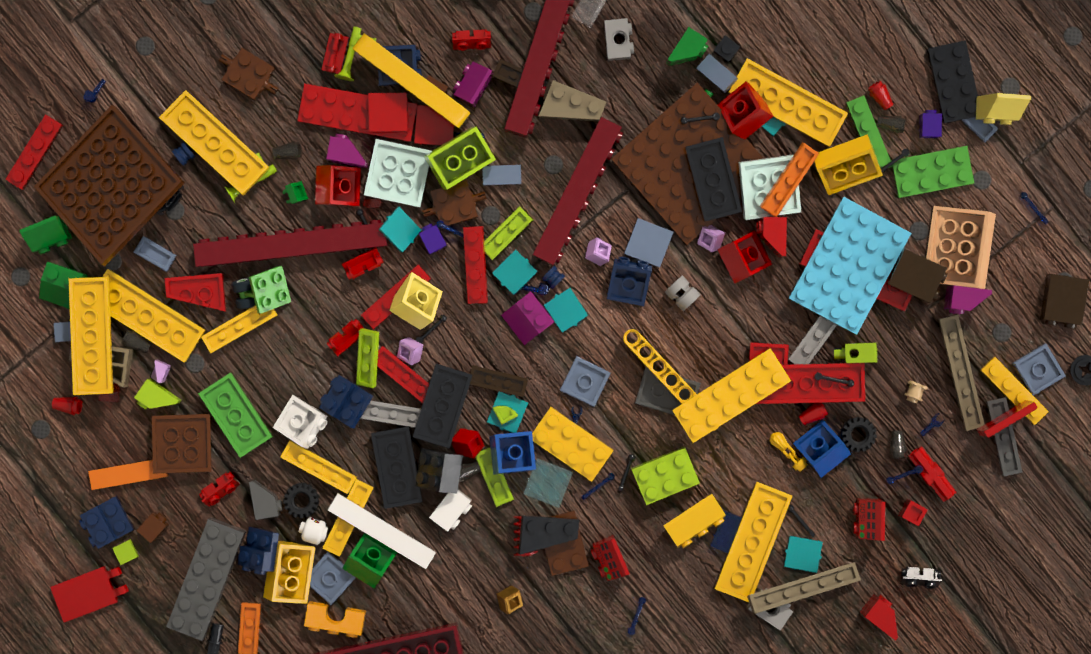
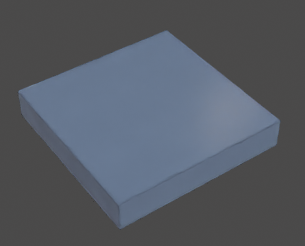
[624,218,673,268]
[1012,343,1066,396]
[560,356,611,407]
[310,551,356,605]

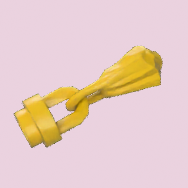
[770,432,808,472]

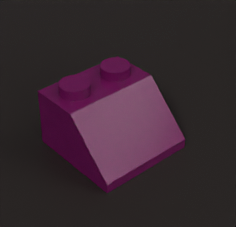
[453,62,493,108]
[326,134,368,168]
[944,285,992,314]
[501,292,554,345]

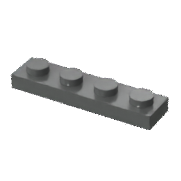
[986,397,1023,477]

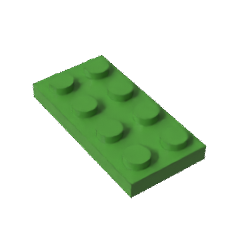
[891,146,974,198]
[198,373,273,458]

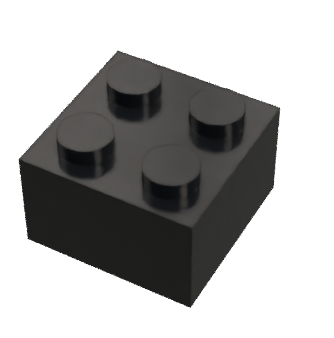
[415,448,463,494]

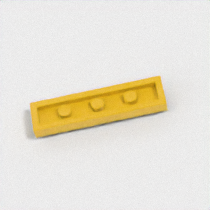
[201,306,278,353]
[980,357,1049,425]
[281,440,357,494]
[323,479,374,557]

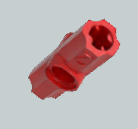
[908,446,956,502]

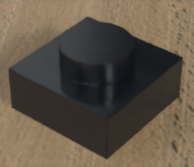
[713,35,740,62]

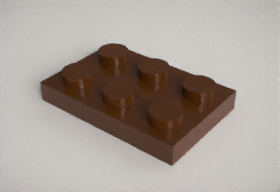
[545,510,589,576]

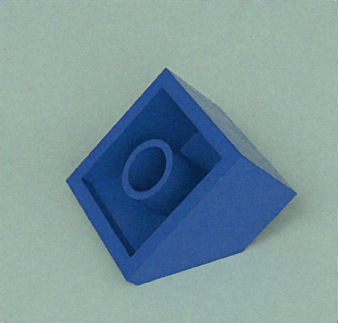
[793,420,851,478]

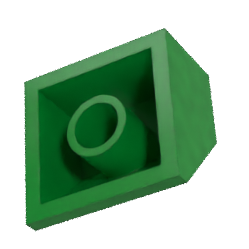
[666,27,708,66]
[19,216,72,255]
[39,262,88,309]
[342,533,397,589]

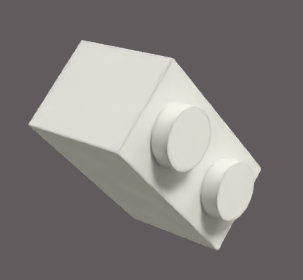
[429,490,472,532]

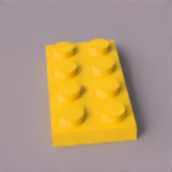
[532,407,614,482]

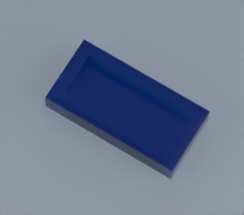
[710,510,742,553]

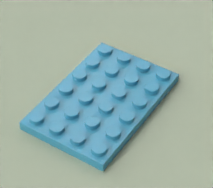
[788,197,911,335]

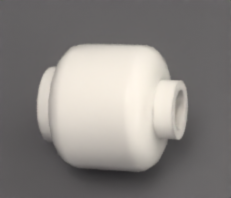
[299,517,328,545]

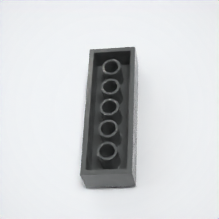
[166,517,247,641]

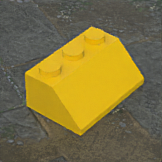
[815,134,883,195]
[663,494,726,548]
[263,541,315,604]

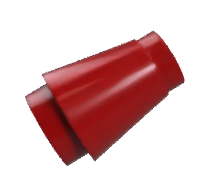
[868,81,894,110]
[52,397,82,416]
[799,403,829,425]

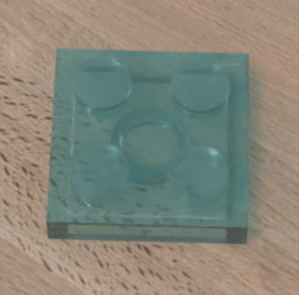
[523,458,573,508]

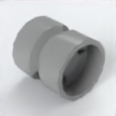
[665,275,701,311]

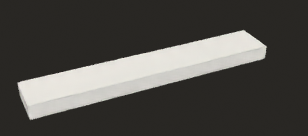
[328,493,436,569]

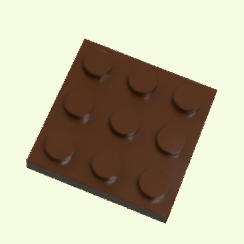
[152,414,212,474]

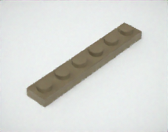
[938,315,985,431]
[747,562,861,615]

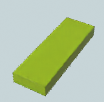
[484,206,533,260]
[356,328,379,388]
[475,447,514,507]

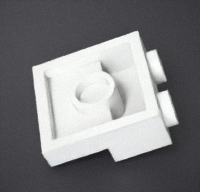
[273,395,328,449]

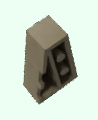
[539,80,607,122]
[69,346,133,388]

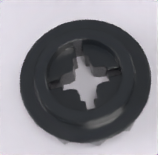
[1070,355,1091,385]

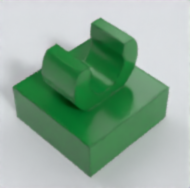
[283,181,308,204]

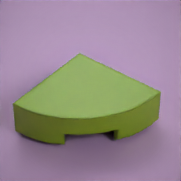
[493,406,518,425]

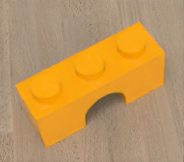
[304,601,366,638]

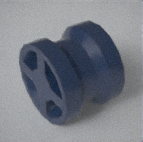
[172,141,196,166]
[542,265,565,289]

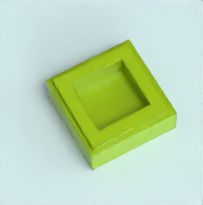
[112,539,139,565]

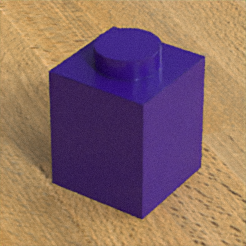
[919,110,942,138]
[419,224,447,255]

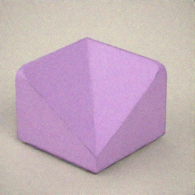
[697,225,725,252]
[585,238,612,266]
[397,337,423,365]
[151,360,171,383]

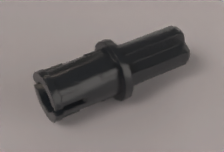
[207,623,224,654]

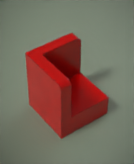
[451,428,485,458]
[898,499,928,526]

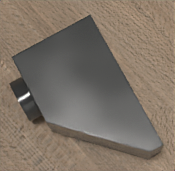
[249,480,283,520]

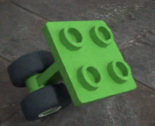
[231,266,291,313]

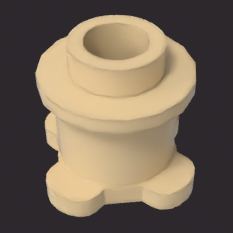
[904,380,928,404]

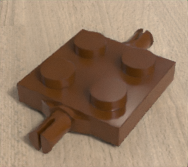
[218,48,278,101]
[422,180,487,228]

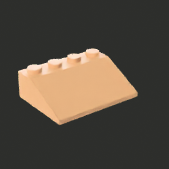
[926,206,996,289]

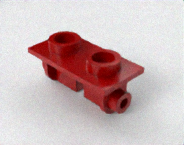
[452,29,492,51]
[322,33,349,74]
[342,247,384,280]
[326,319,364,357]
[199,472,240,507]

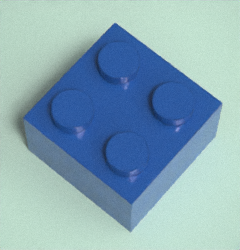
[489,431,536,475]

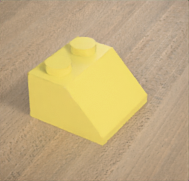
[976,93,1031,125]
[390,272,443,330]

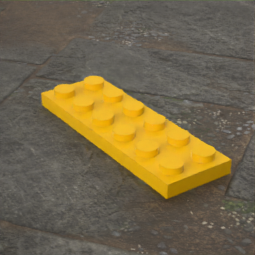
[728,58,848,147]
[159,90,270,196]
[103,269,206,363]
[69,277,113,395]
[672,348,791,443]
[714,481,792,602]

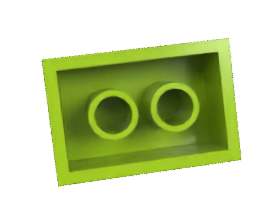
[424,126,496,190]
[631,447,700,505]

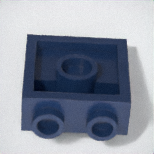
[378,45,422,86]
[607,257,652,306]
[319,375,373,429]
[79,496,135,549]
[238,527,279,575]

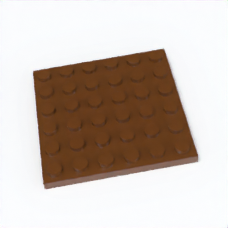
[611,82,764,245]
[34,105,185,266]

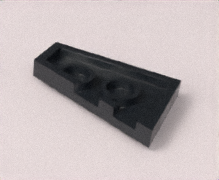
[518,515,579,555]

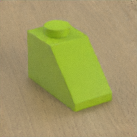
[134,378,182,409]

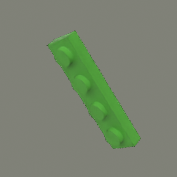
[846,96,893,168]

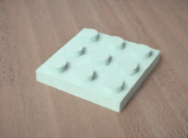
[364,139,432,207]
[738,155,801,220]

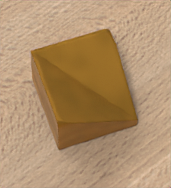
[497,586,523,615]

